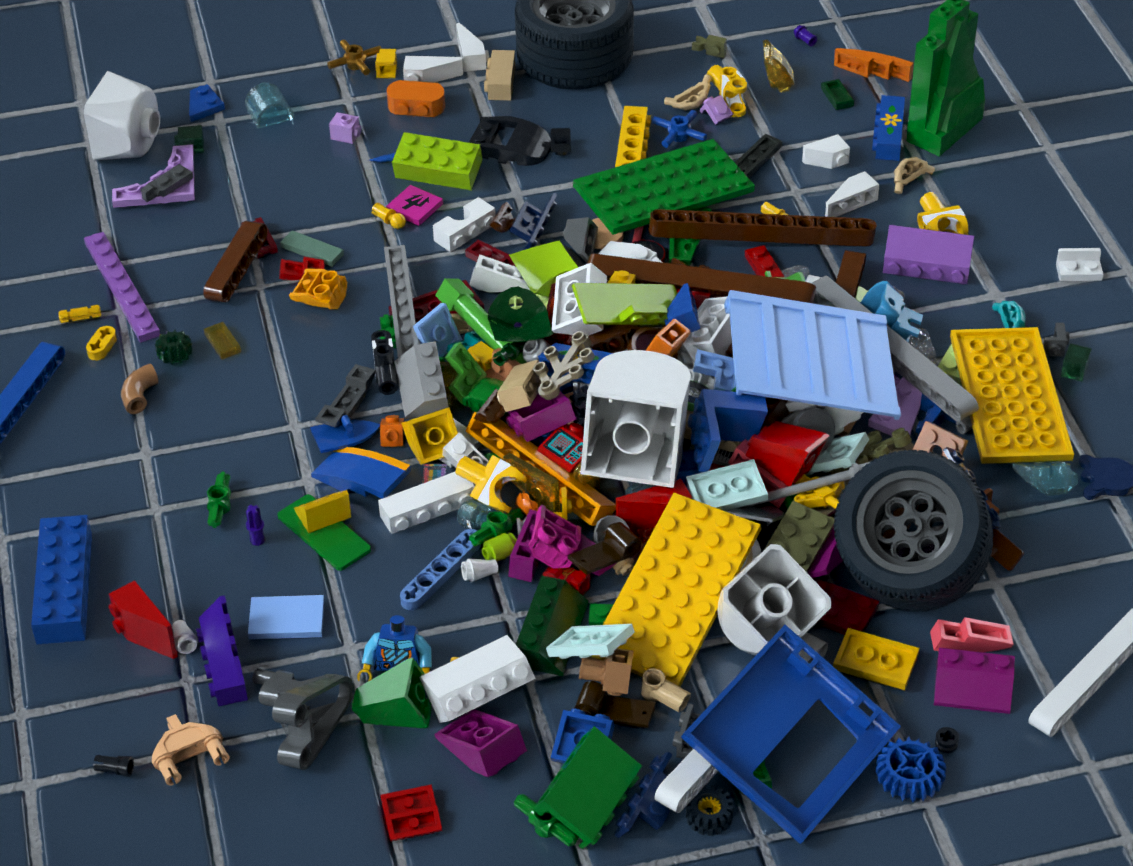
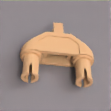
[152,714,230,786]

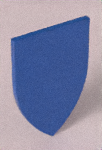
[310,415,380,453]

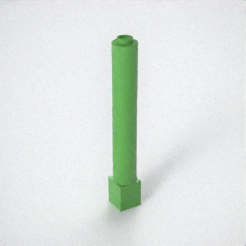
[435,278,527,364]

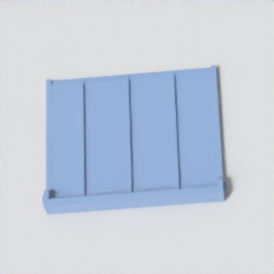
[724,290,901,420]

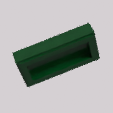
[821,79,854,110]

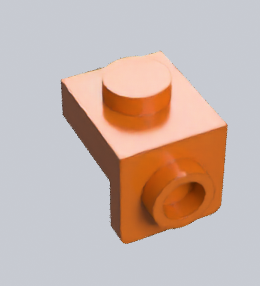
[380,415,404,447]

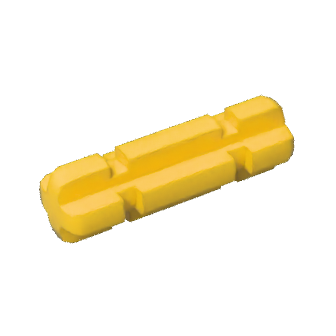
[58,305,101,323]

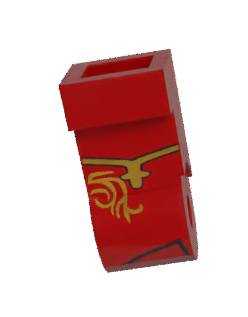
[542,566,590,595]

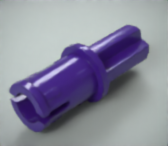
[246,505,265,546]

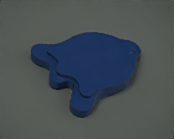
[1079,454,1133,500]

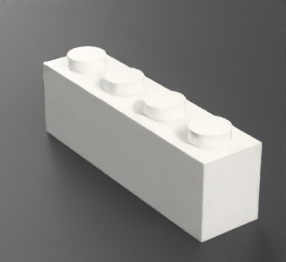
[378,472,476,534]

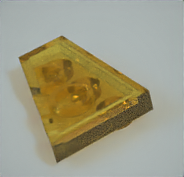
[503,453,560,512]

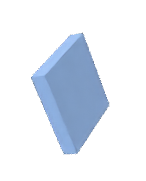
[413,303,462,357]

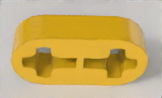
[86,326,117,361]

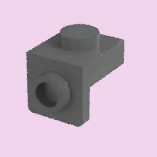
[1043,323,1069,357]

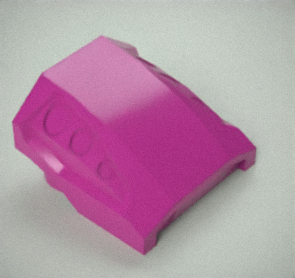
[529,505,581,568]

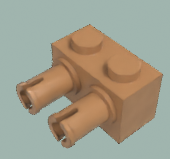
[579,648,634,696]

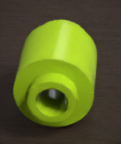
[482,533,517,562]

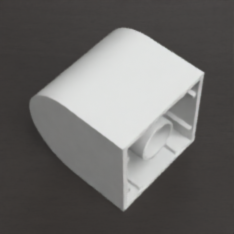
[581,350,691,488]

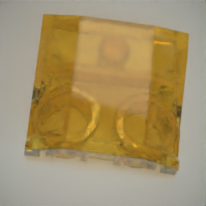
[763,40,794,92]

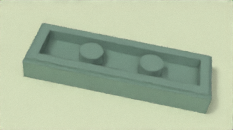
[280,230,344,267]

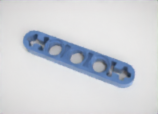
[400,529,481,610]

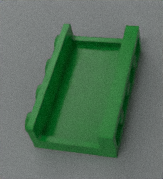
[533,726,642,849]

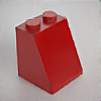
[745,421,830,486]

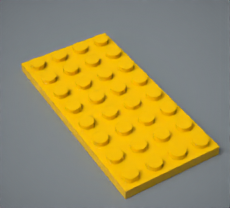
[950,327,1074,464]
[591,493,761,687]

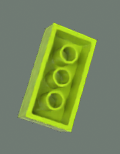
[392,132,483,190]

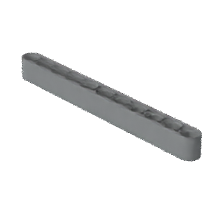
[812,276,979,422]

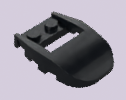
[468,116,551,166]

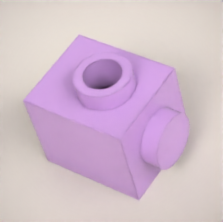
[329,112,362,144]

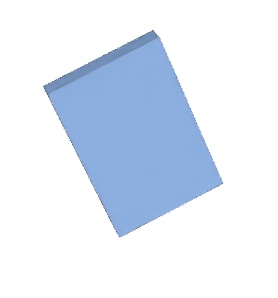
[248,595,324,639]

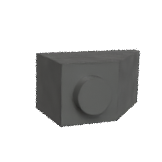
[563,217,598,263]

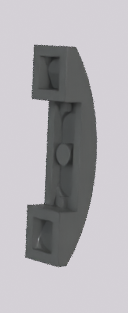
[315,364,375,427]

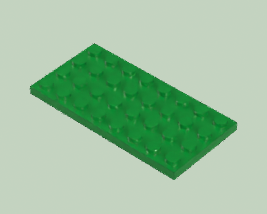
[573,139,755,235]

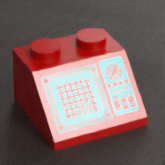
[537,423,584,473]

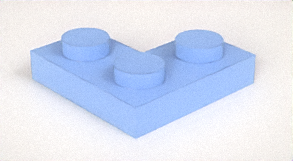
[693,349,736,391]

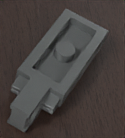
[141,164,193,202]

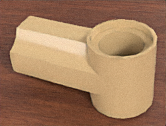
[641,668,691,712]

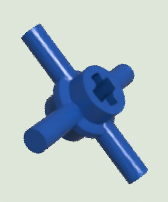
[652,110,707,148]

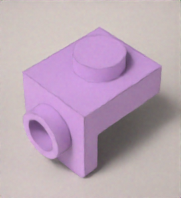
[699,95,733,125]

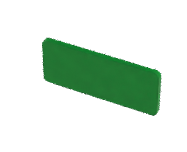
[277,494,371,571]

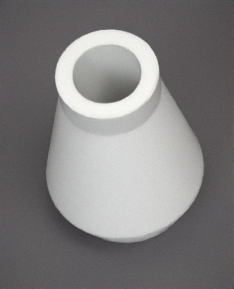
[461,559,498,582]
[172,620,198,654]

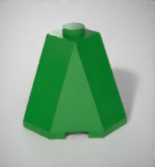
[352,658,432,728]

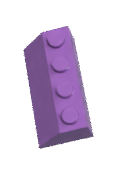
[883,225,974,284]

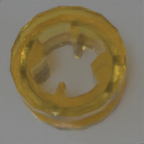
[573,463,594,485]

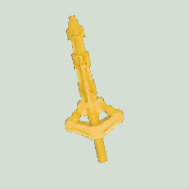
[794,475,845,509]

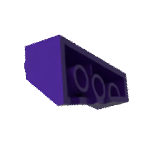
[196,595,248,707]

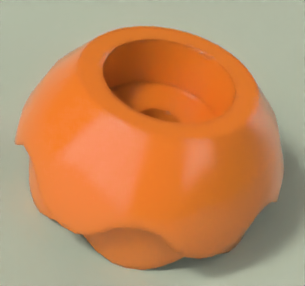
[516,492,539,516]

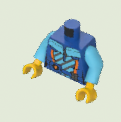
[357,615,432,685]

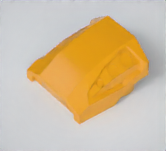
[289,269,348,309]

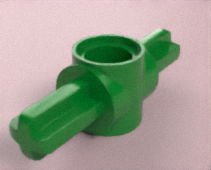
[207,471,231,528]
[469,508,524,546]
[514,794,579,846]

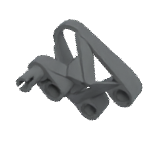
[252,668,353,770]

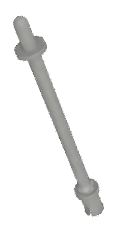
[726,462,870,512]

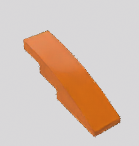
[834,48,914,82]

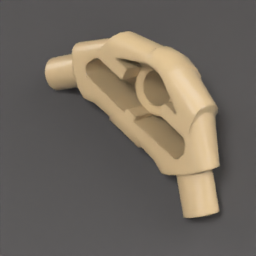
[664,74,712,111]
[894,157,935,194]

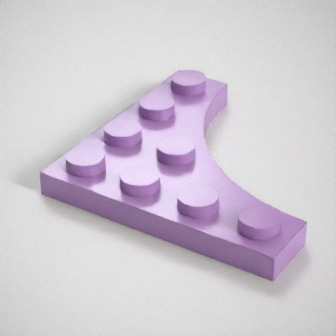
[112,144,195,208]

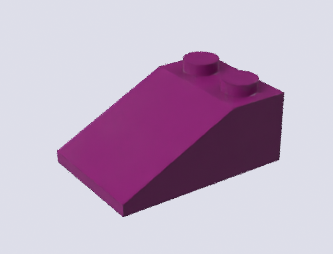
[434,709,527,777]

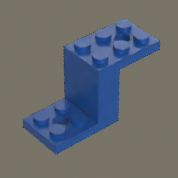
[688,389,768,472]

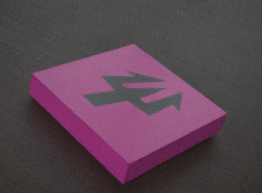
[386,185,443,226]

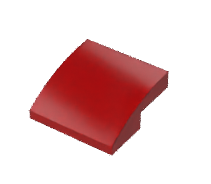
[380,784,442,842]

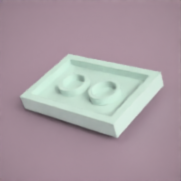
[806,432,869,476]
[686,459,768,511]
[546,624,635,659]

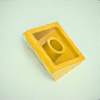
[294,490,351,533]

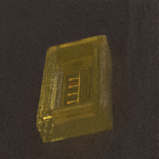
[203,322,241,360]

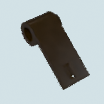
[568,522,642,575]
[574,681,656,728]

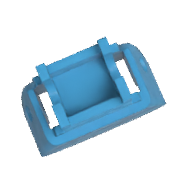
[860,281,923,342]

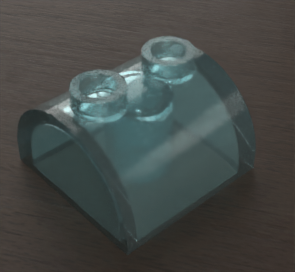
[245,82,294,129]

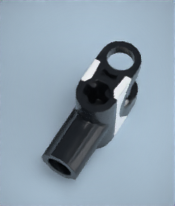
[371,330,398,395]

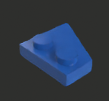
[189,84,225,122]

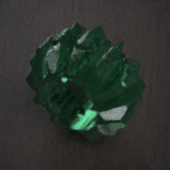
[155,329,193,365]

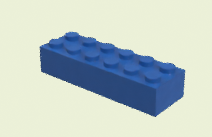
[31,515,92,645]

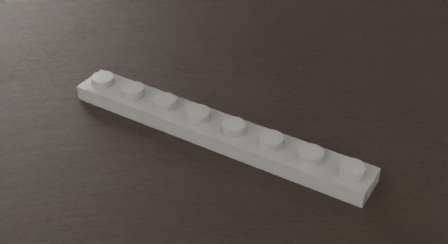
[384,245,418,358]

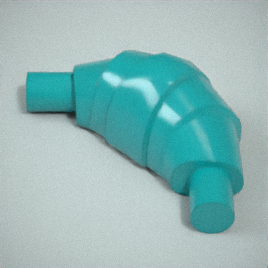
[992,301,1026,328]

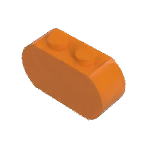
[387,80,445,117]

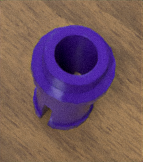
[794,25,818,47]

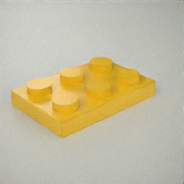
[833,628,919,690]

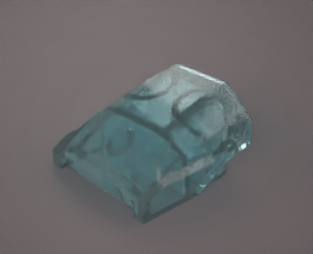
[1013,461,1078,496]

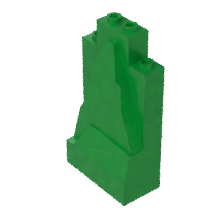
[906,0,985,157]

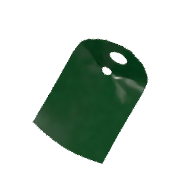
[488,286,553,342]

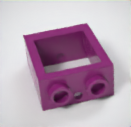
[506,391,576,442]

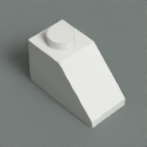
[802,134,850,169]

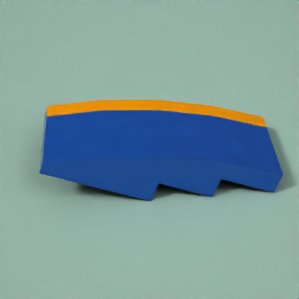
[311,447,411,499]

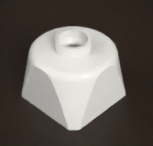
[84,71,160,161]
[717,544,831,655]

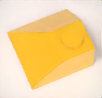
[402,407,458,465]

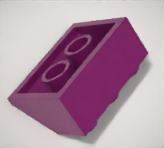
[934,648,1015,714]

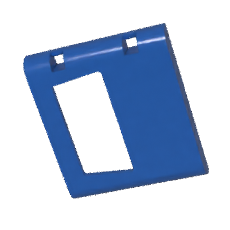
[681,625,901,844]

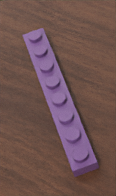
[84,232,160,342]

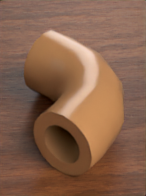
[121,364,158,414]

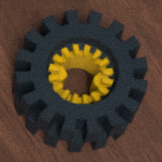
[686,785,733,836]

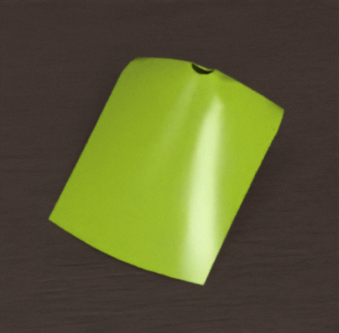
[509,240,579,297]

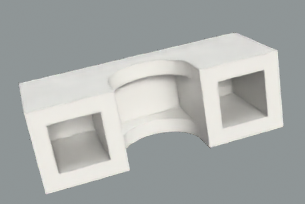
[433,197,495,252]

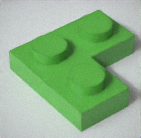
[444,342,487,404]

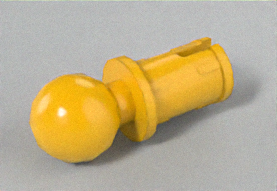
[371,203,406,229]

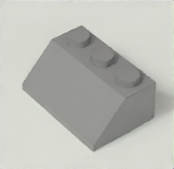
[395,341,449,419]

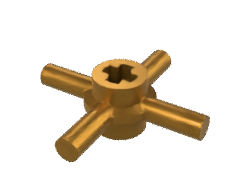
[327,40,382,75]

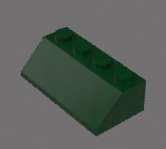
[516,576,589,676]

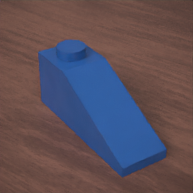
[665,283,701,332]

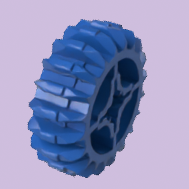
[875,737,946,802]

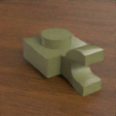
[692,35,727,58]

